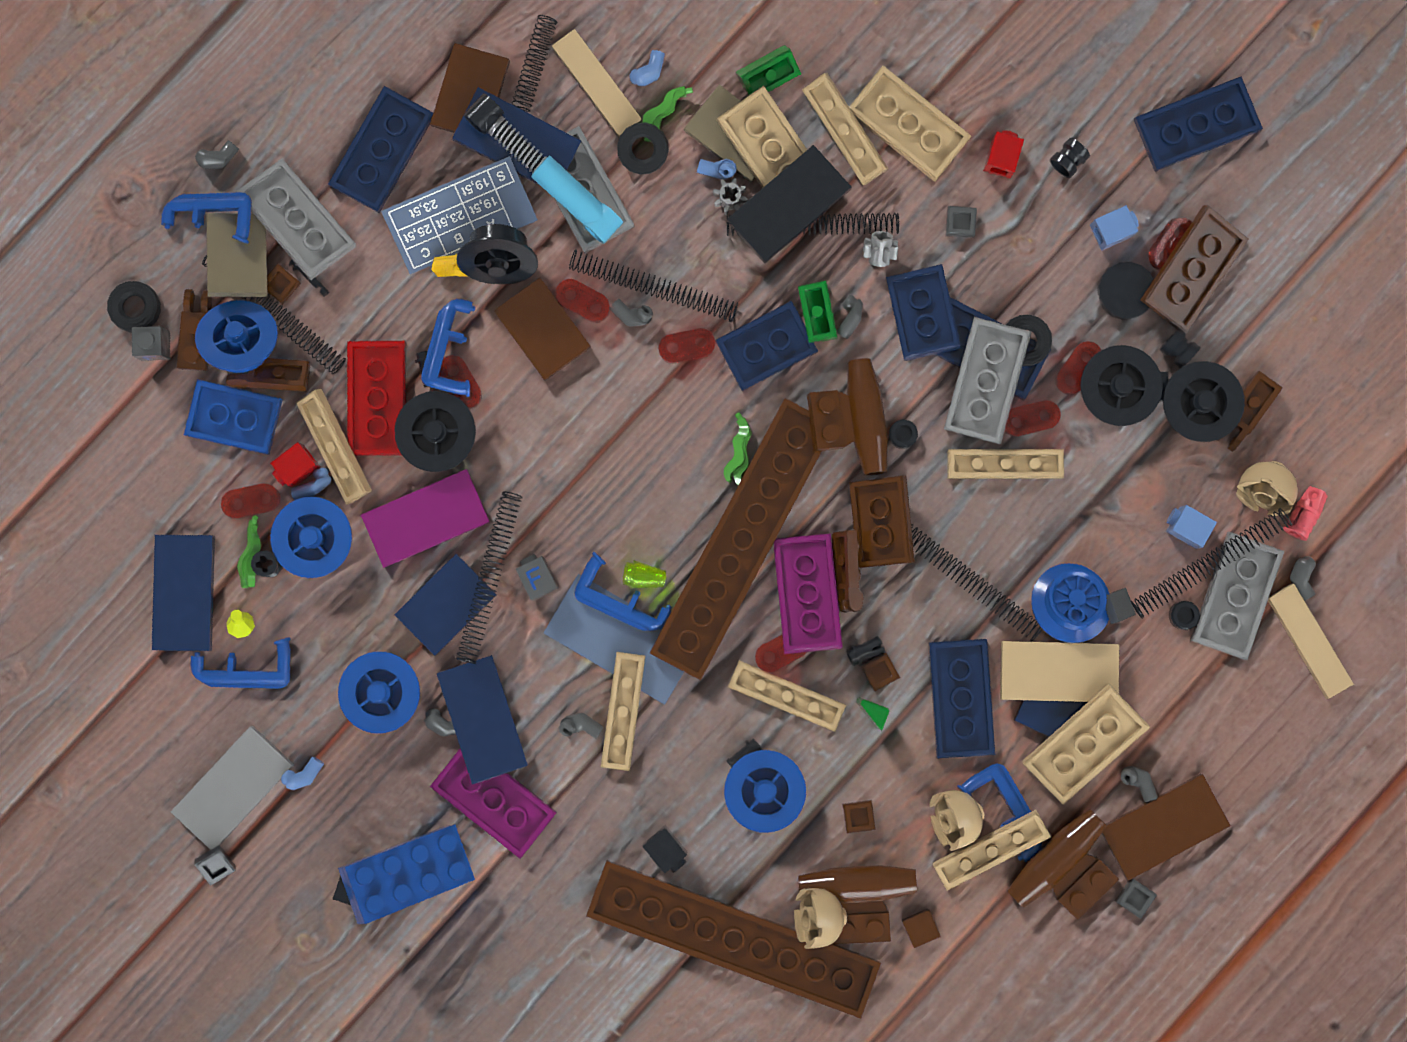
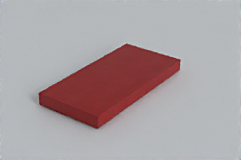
[347,340,406,456]

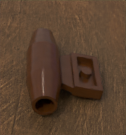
[807,358,888,476]
[1007,809,1119,920]
[798,865,917,945]

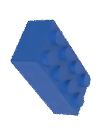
[338,824,475,924]

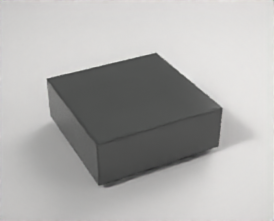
[945,206,977,238]
[1106,588,1136,624]
[1115,879,1157,919]

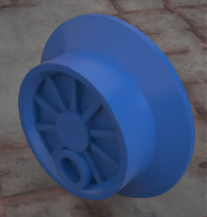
[195,300,278,373]
[270,497,352,578]
[1031,563,1109,643]
[338,652,420,734]
[724,750,806,833]

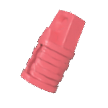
[1283,486,1328,541]

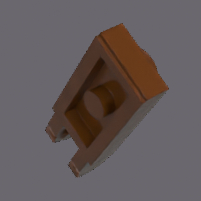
[177,289,212,371]
[226,358,311,392]
[1216,371,1283,452]
[832,530,864,613]

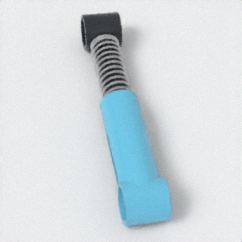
[463,93,623,244]

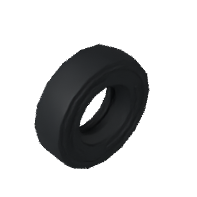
[617,122,669,175]
[107,281,161,333]
[1006,315,1052,367]

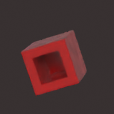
[983,130,1024,179]
[270,442,321,488]

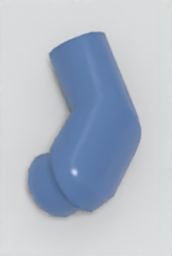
[629,50,665,86]
[697,159,737,180]
[291,468,331,500]
[281,756,324,790]

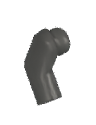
[195,140,239,169]
[837,295,863,339]
[609,299,653,327]
[1290,556,1316,601]
[424,708,456,736]
[559,713,604,739]
[1120,766,1158,802]

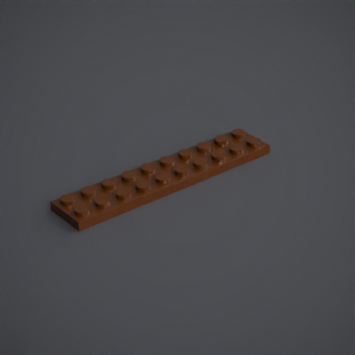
[650,398,822,681]
[586,860,881,1019]

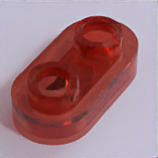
[1148,218,1192,270]
[556,279,610,323]
[658,328,715,364]
[1055,341,1101,395]
[439,355,482,410]
[1005,400,1061,437]
[221,483,280,519]
[755,634,807,672]

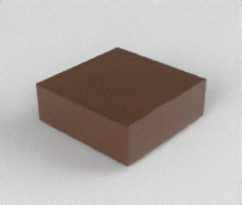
[267,263,301,305]
[860,652,900,692]
[842,800,876,833]
[902,909,941,948]

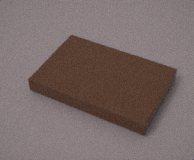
[430,43,510,133]
[494,277,591,381]
[849,475,915,568]

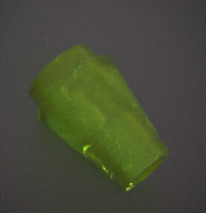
[623,560,666,589]

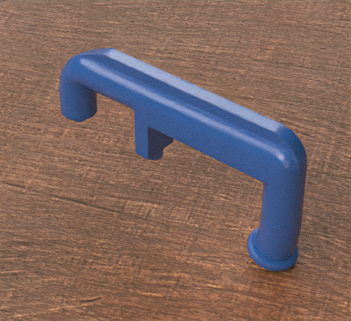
[161,192,252,244]
[421,299,475,397]
[574,552,672,631]
[191,637,291,689]
[957,763,1042,862]

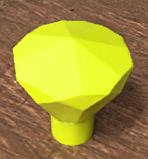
[226,610,255,638]

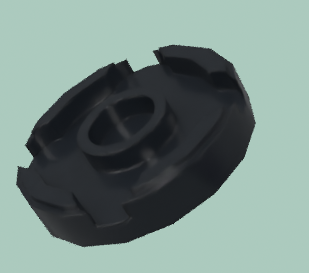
[1097,262,1154,320]

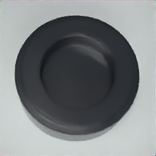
[888,419,918,449]
[1169,601,1200,630]

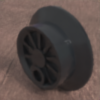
[456,224,538,284]
[1080,345,1163,426]
[1163,361,1245,442]
[395,391,476,472]

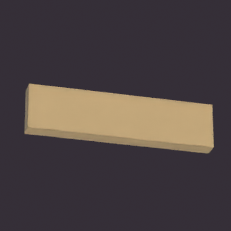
[552,29,642,138]
[802,73,888,185]
[296,389,372,505]
[947,449,1064,479]
[1268,584,1353,699]
[601,652,646,771]
[728,660,846,732]
[933,809,1051,891]

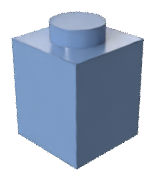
[1090,205,1139,251]
[1166,505,1217,549]

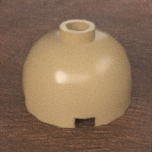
[1236,461,1298,516]
[930,790,984,851]
[794,888,847,949]

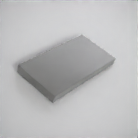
[553,126,635,254]
[237,159,356,280]
[944,317,1031,444]
[1190,532,1284,660]
[171,726,294,850]

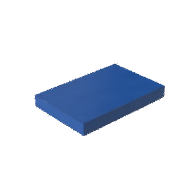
[184,379,283,455]

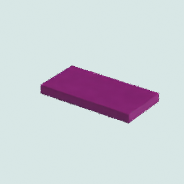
[361,469,490,568]
[773,534,843,654]
[430,748,557,859]

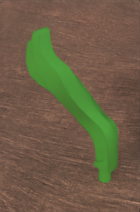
[643,86,693,142]
[724,412,752,485]
[237,515,261,588]

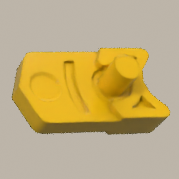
[431,254,467,277]

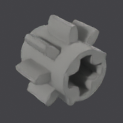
[713,178,748,215]
[863,231,898,267]

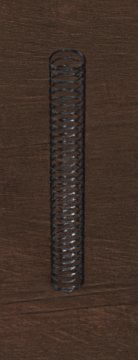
[511,15,558,112]
[727,213,899,236]
[569,250,738,323]
[202,255,346,374]
[456,491,523,664]
[1131,508,1292,619]
[911,524,1043,642]

